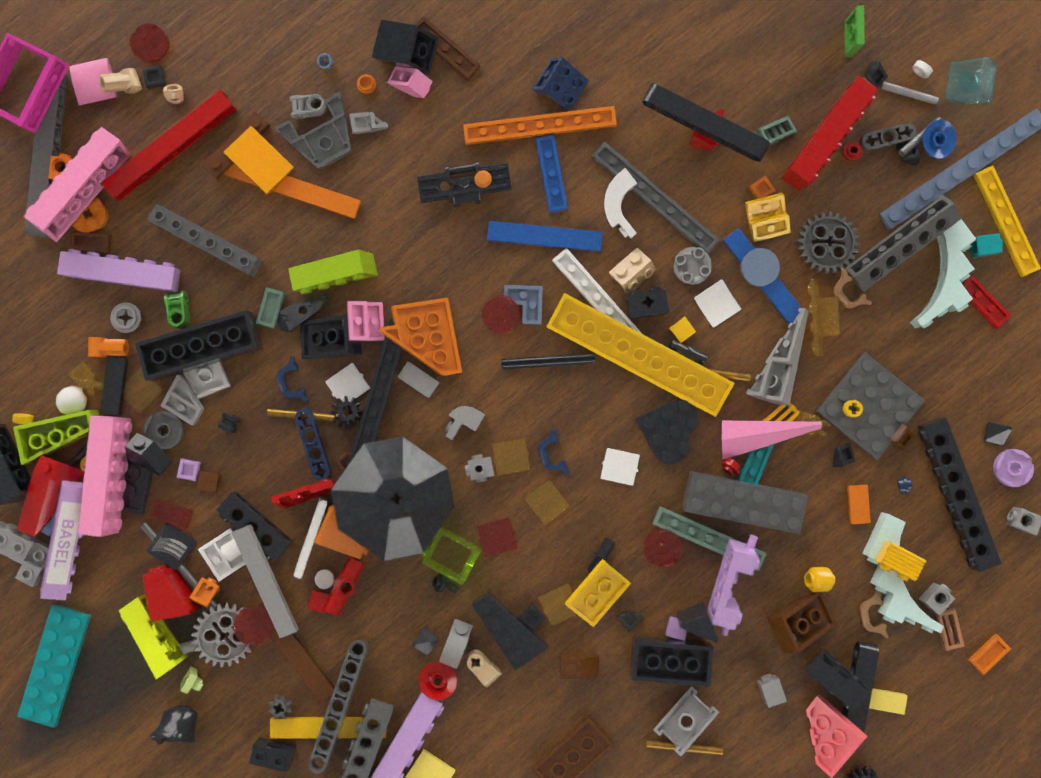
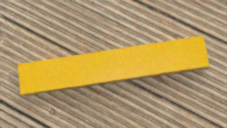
[973,166,1041,277]
[270,717,387,739]

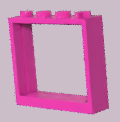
[0,33,69,134]

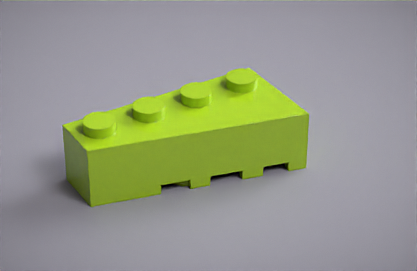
[288,250,378,294]
[13,410,100,465]

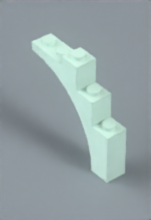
[910,219,976,328]
[862,512,944,633]

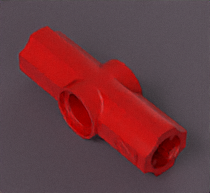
[323,556,365,616]

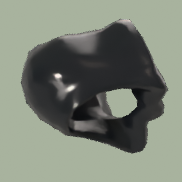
[150,705,197,745]

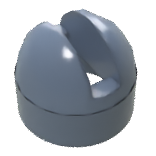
[317,53,334,70]

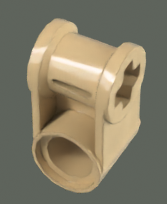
[467,649,502,688]

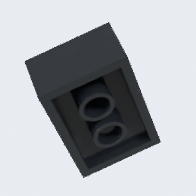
[300,314,362,360]

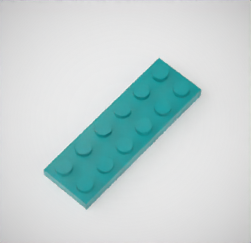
[17,604,91,728]

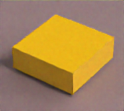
[669,317,696,343]

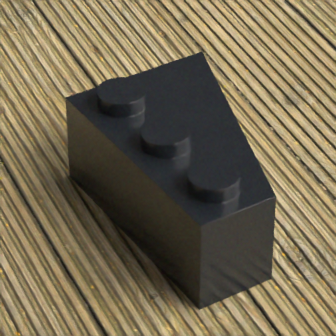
[804,649,871,711]

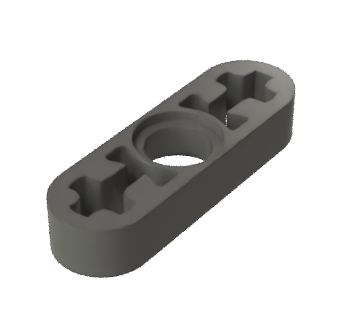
[859,123,916,152]

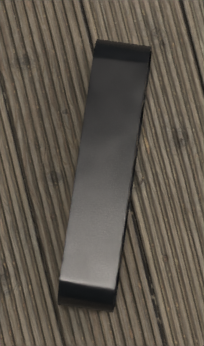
[842,641,879,733]

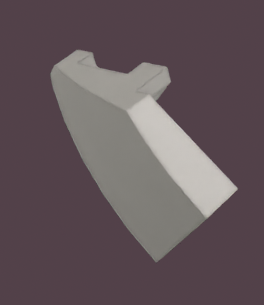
[349,111,388,135]

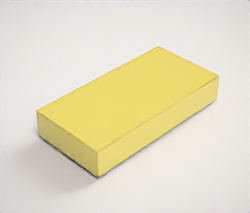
[869,688,908,715]

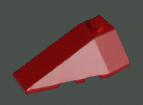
[17,455,85,537]

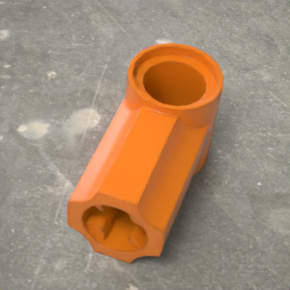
[88,337,129,357]

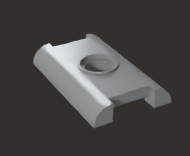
[653,686,719,756]

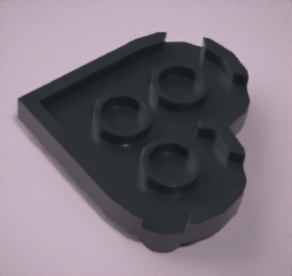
[636,400,698,464]

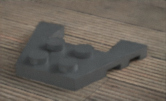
[275,92,352,170]

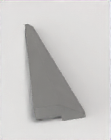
[746,308,809,406]

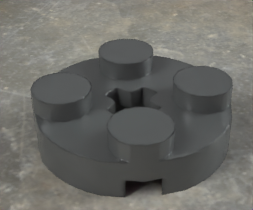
[144,411,185,450]

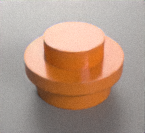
[357,74,376,94]

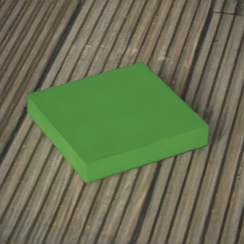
[845,5,865,58]

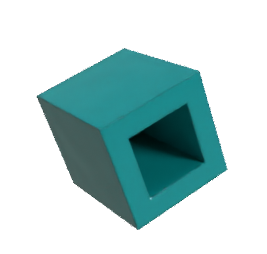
[970,233,1003,258]

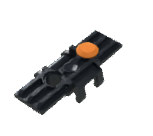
[417,161,512,208]

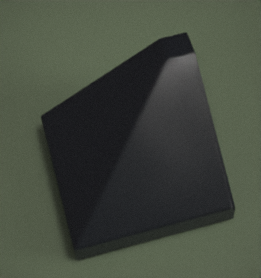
[865,61,888,88]
[896,144,921,165]
[983,422,1012,445]
[833,443,855,468]
[412,628,440,655]

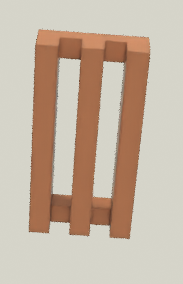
[934,608,965,651]

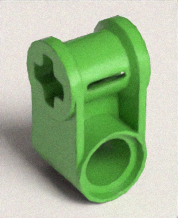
[164,291,191,329]

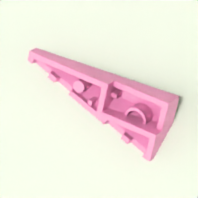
[722,421,822,459]

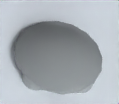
[673,247,712,285]

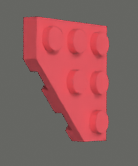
[806,694,867,778]

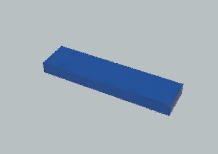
[535,135,568,213]

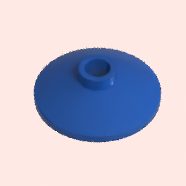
[922,119,957,159]

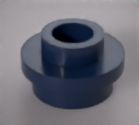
[897,475,912,495]

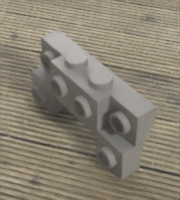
[0,521,49,587]

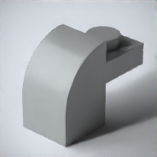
[445,406,485,440]
[439,619,473,669]

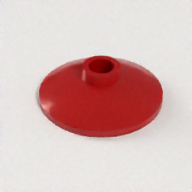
[418,661,457,700]

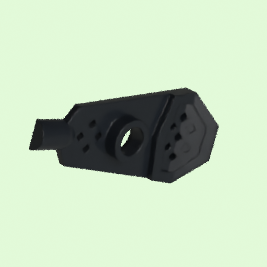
[277,293,330,332]

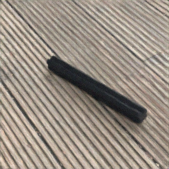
[501,353,596,369]

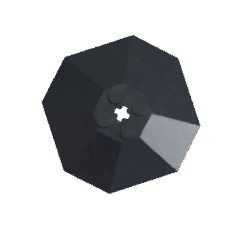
[331,437,455,561]

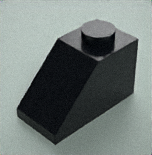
[125,433,172,476]

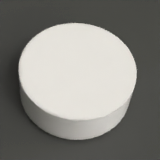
[912,60,933,78]
[315,569,335,589]

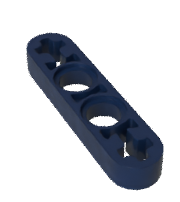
[295,408,331,481]

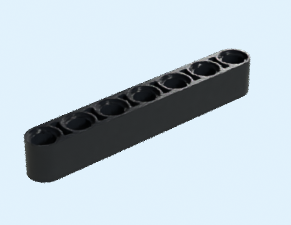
[642,83,770,162]

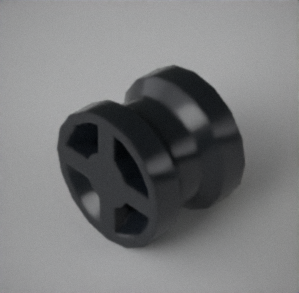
[217,412,241,433]

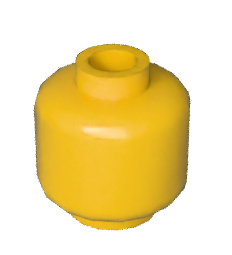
[804,567,835,592]

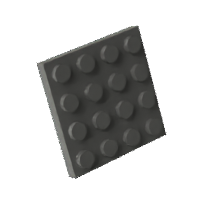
[816,352,925,460]

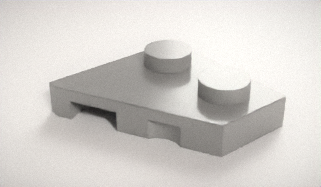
[160,374,204,426]

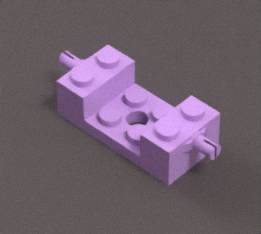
[707,535,759,636]

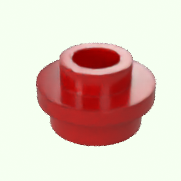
[842,141,862,161]
[721,458,740,476]

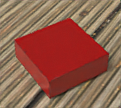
[307,589,330,614]

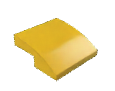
[745,193,791,242]

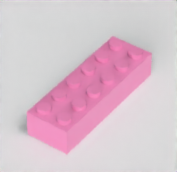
[24,127,131,242]
[78,416,132,537]

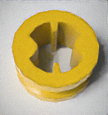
[843,400,863,417]

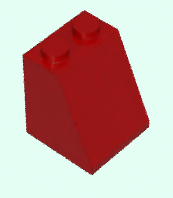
[142,564,202,622]

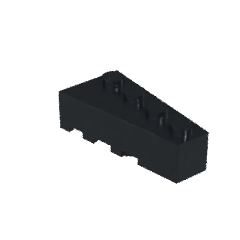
[472,591,548,670]

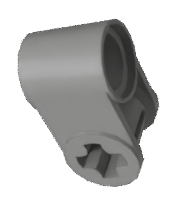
[290,94,328,119]

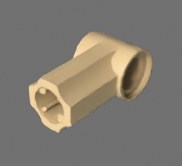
[99,68,142,94]

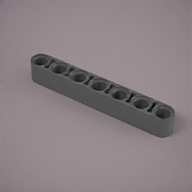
[308,639,369,774]

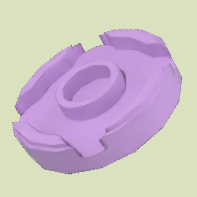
[993,449,1034,487]

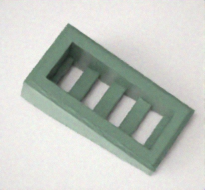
[754,116,797,147]

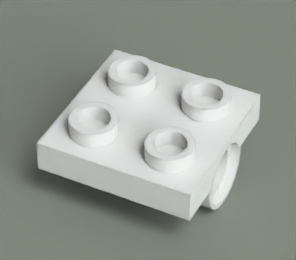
[198,527,245,582]

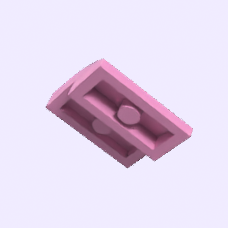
[69,58,118,105]
[347,301,385,341]

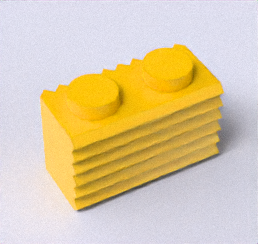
[875,540,926,582]

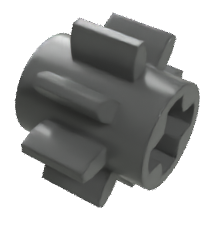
[268,694,293,719]

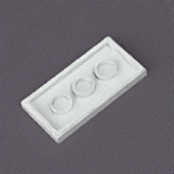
[294,497,327,579]

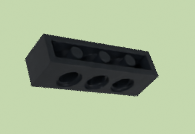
[216,491,293,561]

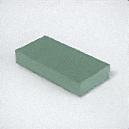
[256,287,286,329]

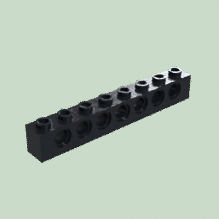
[918,418,1002,572]

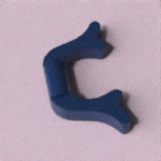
[276,356,308,402]
[538,428,569,474]

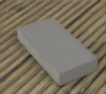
[397,361,440,398]

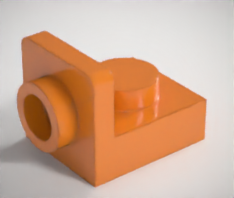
[189,577,220,608]

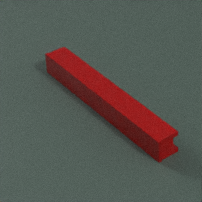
[100,89,237,202]

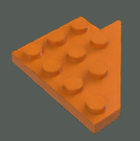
[378,298,462,376]

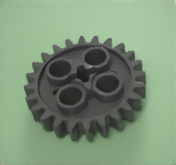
[796,211,860,274]

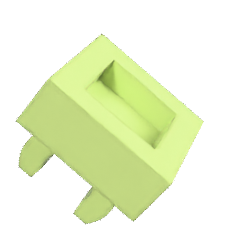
[180,666,203,694]

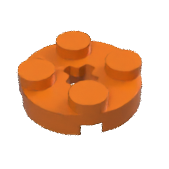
[72,197,109,233]

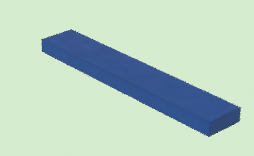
[487,221,603,252]
[723,228,809,324]

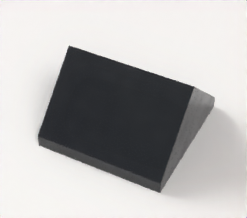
[677,602,718,643]

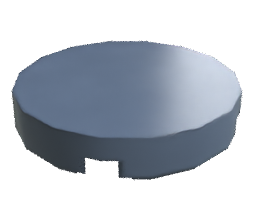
[740,248,780,287]

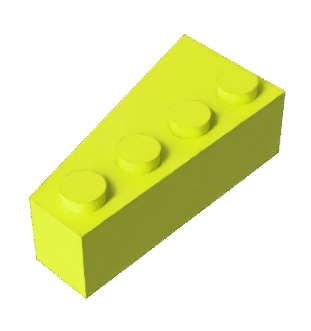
[119,594,188,679]

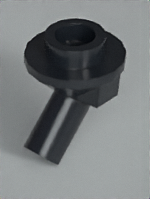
[432,573,460,594]

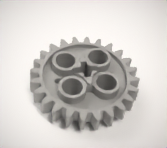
[192,602,257,667]

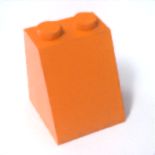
[314,505,369,559]

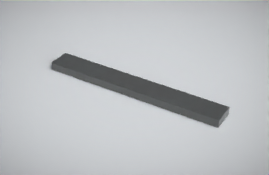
[592,142,720,254]

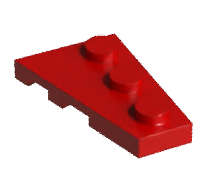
[271,479,336,509]

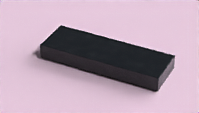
[100,356,129,416]

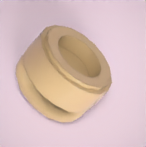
[163,84,184,104]

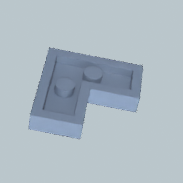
[504,285,543,325]

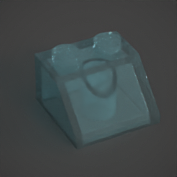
[945,57,997,104]

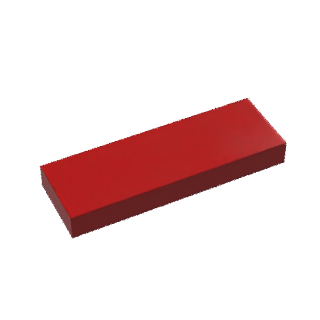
[962,275,1012,329]

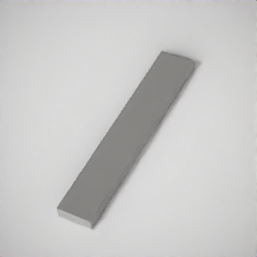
[232,524,299,638]

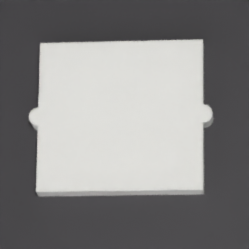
[325,363,370,402]
[600,448,640,486]

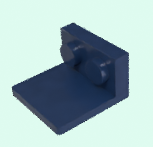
[532,57,589,112]

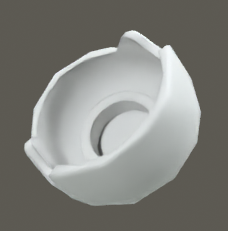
[56,386,87,415]

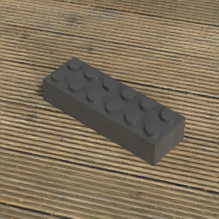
[682,471,808,534]

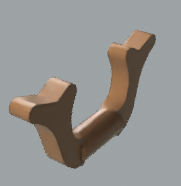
[833,268,872,309]
[859,590,889,639]

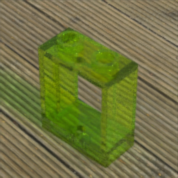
[421,527,482,585]

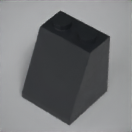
[372,19,439,75]

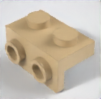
[609,248,656,294]

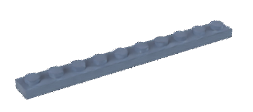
[878,109,1041,230]

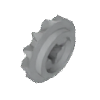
[110,302,142,333]

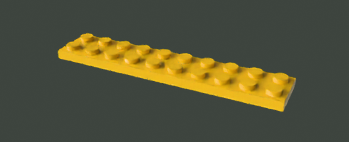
[547,293,735,417]

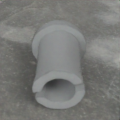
[180,637,198,655]

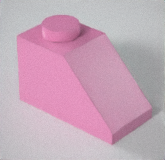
[387,66,433,98]

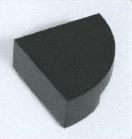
[616,611,643,632]

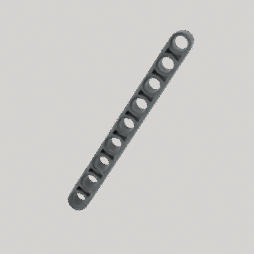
[25,70,68,237]

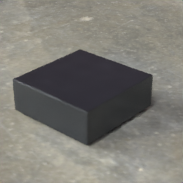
[143,65,167,89]
[519,603,546,631]

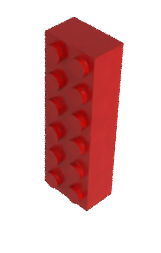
[781,75,878,191]

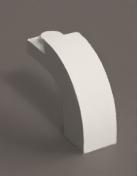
[604,168,637,238]

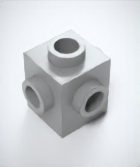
[465,454,494,483]

